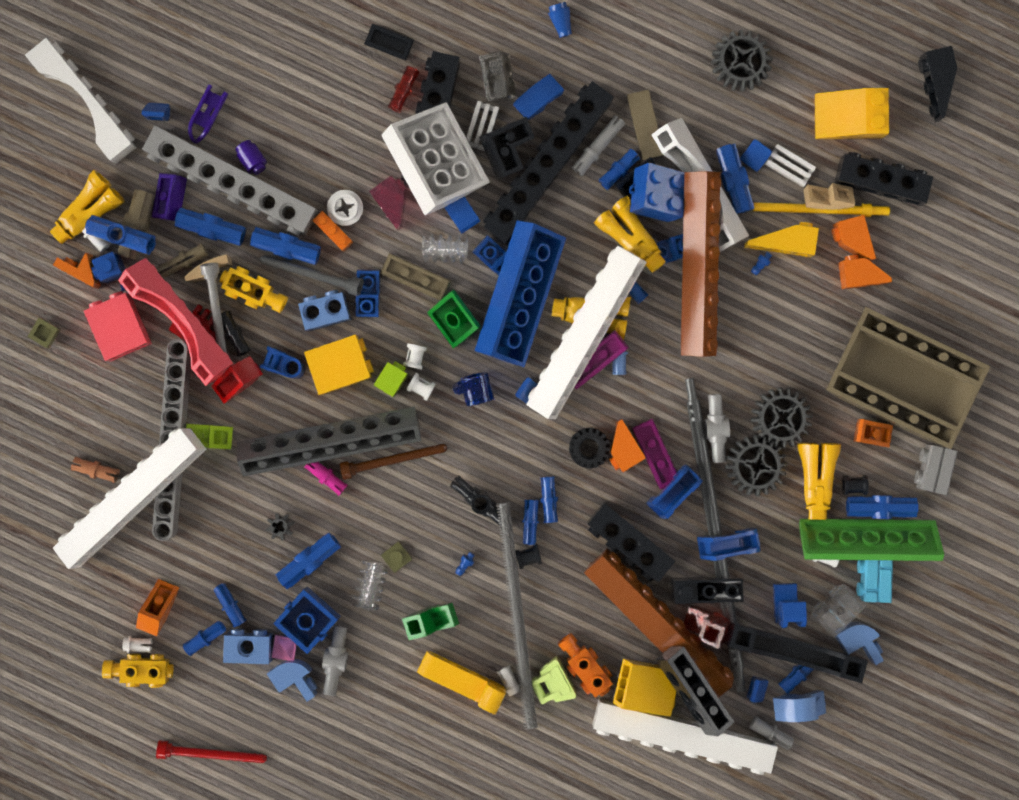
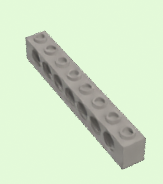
[142,125,319,236]

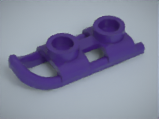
[188,84,228,144]

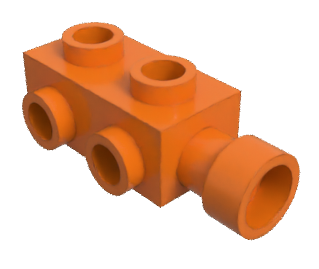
[558,633,613,698]

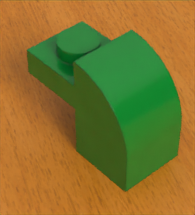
[402,602,459,640]

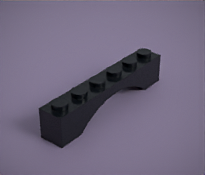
[724,621,868,683]

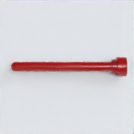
[156,740,267,763]

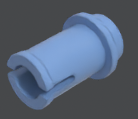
[612,351,628,375]

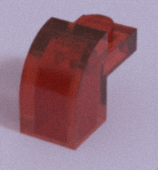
[684,605,730,649]

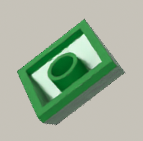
[427,290,482,349]

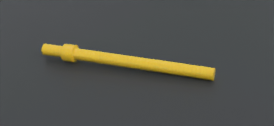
[753,202,890,217]

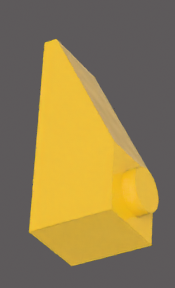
[744,222,819,258]

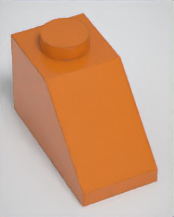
[832,215,876,261]
[838,255,892,290]
[609,419,646,472]
[136,579,179,636]

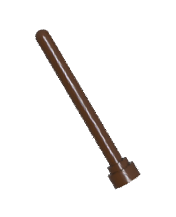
[339,444,447,480]

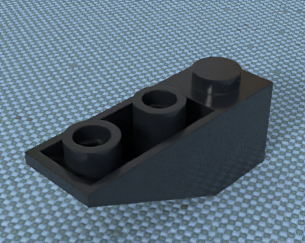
[918,46,957,123]
[671,577,744,604]

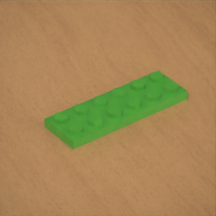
[799,519,944,561]

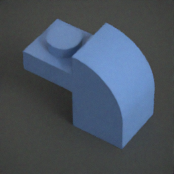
[833,622,884,665]
[267,659,318,702]
[773,690,826,722]

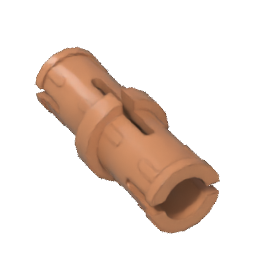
[71,457,120,483]

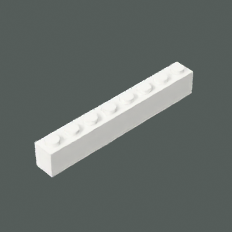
[526,246,647,419]
[53,428,206,569]
[592,698,778,775]

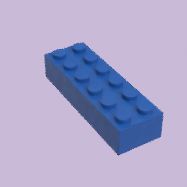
[475,221,566,367]

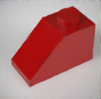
[211,356,263,404]

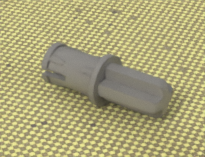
[749,716,794,750]

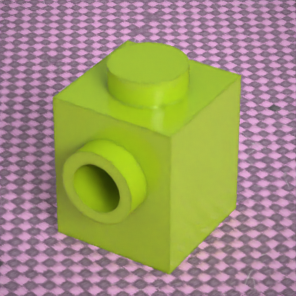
[374,361,409,397]

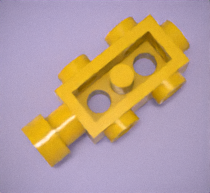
[219,266,288,313]
[102,653,174,688]

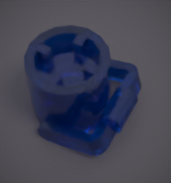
[452,372,495,406]

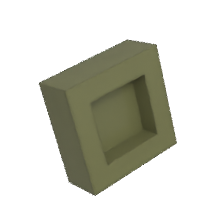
[27,317,61,349]
[381,541,413,573]

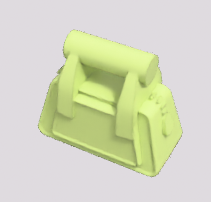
[532,656,577,705]

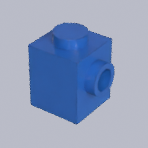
[91,251,125,284]

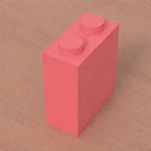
[84,291,152,362]

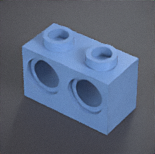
[298,290,351,331]

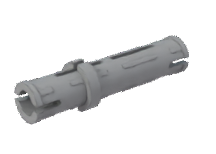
[571,115,625,176]

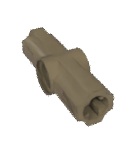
[117,189,155,260]

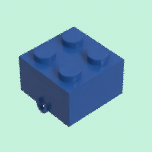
[629,163,684,222]
[273,586,341,654]

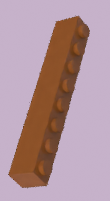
[681,171,721,357]
[584,548,734,698]

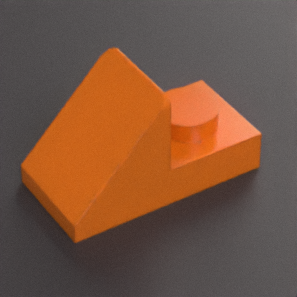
[53,253,101,289]
[854,419,893,448]

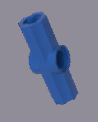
[716,144,754,214]
[175,208,246,246]
[85,215,156,255]
[250,227,321,265]
[846,495,919,519]
[275,532,341,589]

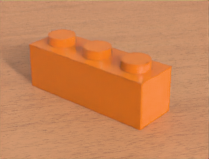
[312,211,353,252]

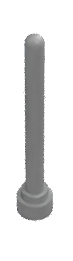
[200,263,227,353]

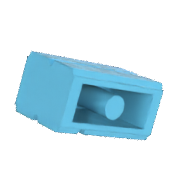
[856,560,893,603]

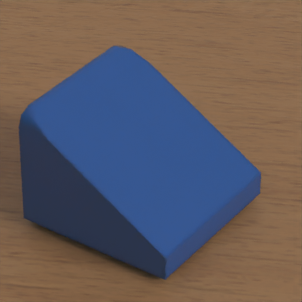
[141,103,170,121]
[740,139,772,172]
[515,377,538,404]
[747,676,769,703]

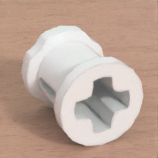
[403,343,427,370]
[407,373,436,401]

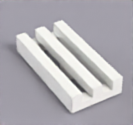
[466,101,499,151]
[765,144,816,187]

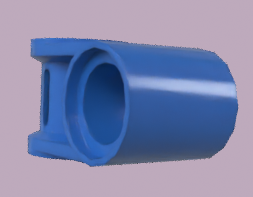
[259,346,306,379]

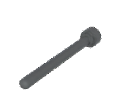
[260,255,364,296]

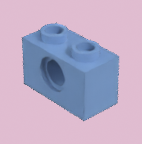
[223,629,273,664]

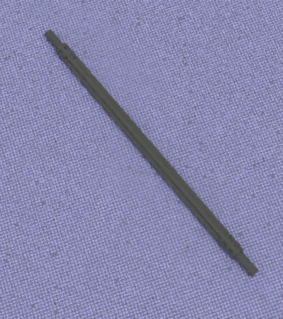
[685,378,746,692]

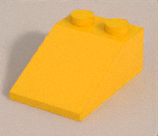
[815,88,889,139]

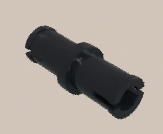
[221,311,251,357]

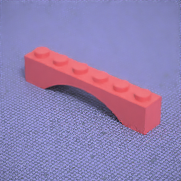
[118,258,233,386]

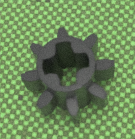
[266,512,295,541]

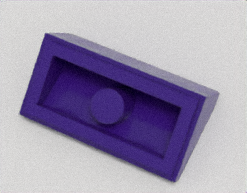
[152,173,187,222]

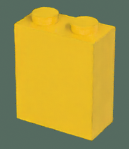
[304,334,374,396]
[613,659,676,717]

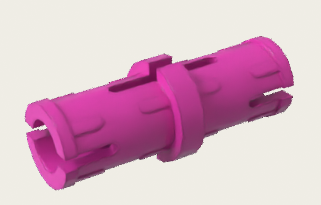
[304,462,348,496]

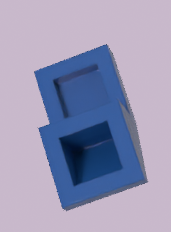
[444,197,480,233]

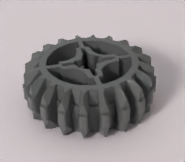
[711,30,773,92]
[750,387,813,449]
[725,435,788,496]

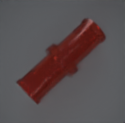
[388,66,420,113]

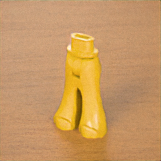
[50,170,125,244]
[594,196,666,273]
[551,297,631,340]
[797,442,841,520]

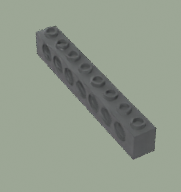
[237,406,421,477]

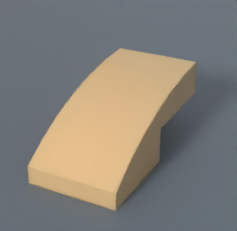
[804,183,855,210]
[185,254,233,283]

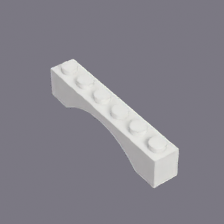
[25,38,137,164]
[651,118,749,252]

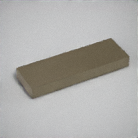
[626,89,664,161]
[380,253,451,301]

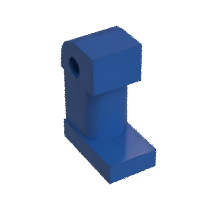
[646,464,703,519]
[697,528,761,561]
[773,583,807,628]

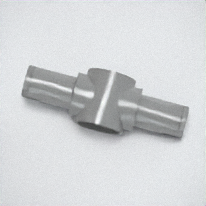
[704,394,730,463]
[322,625,348,696]

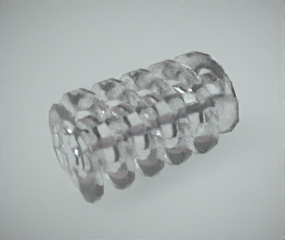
[422,233,469,264]
[352,560,388,610]

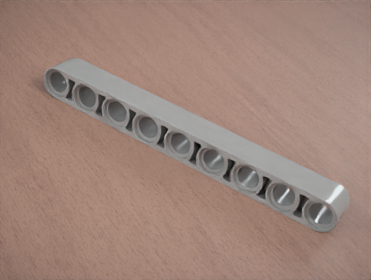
[152,339,191,541]

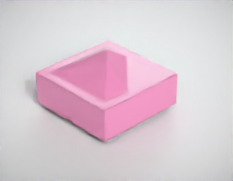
[271,634,297,661]

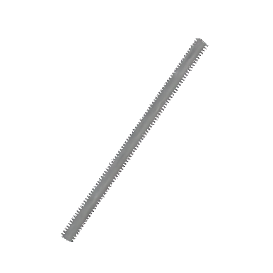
[496,502,538,730]

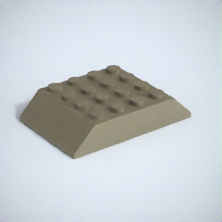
[826,307,991,449]

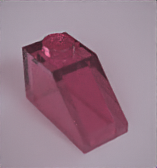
[369,176,406,231]

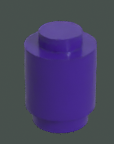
[235,140,267,175]

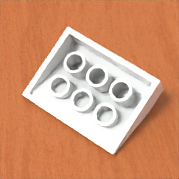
[382,102,490,216]

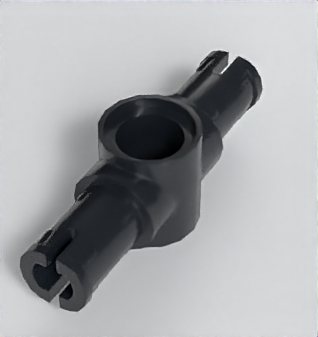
[450,475,502,528]

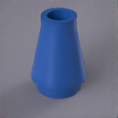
[548,2,572,38]

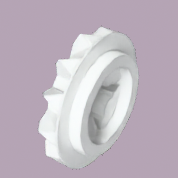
[327,190,363,226]

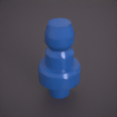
[751,252,772,276]
[455,552,475,576]

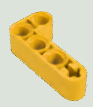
[417,651,506,714]

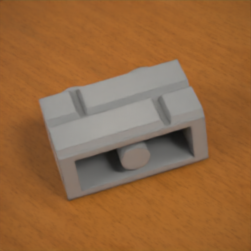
[914,444,958,495]

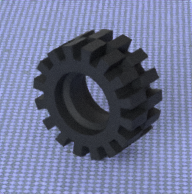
[569,428,610,469]

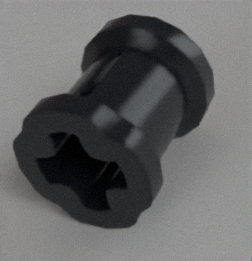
[842,475,869,495]
[515,544,542,569]

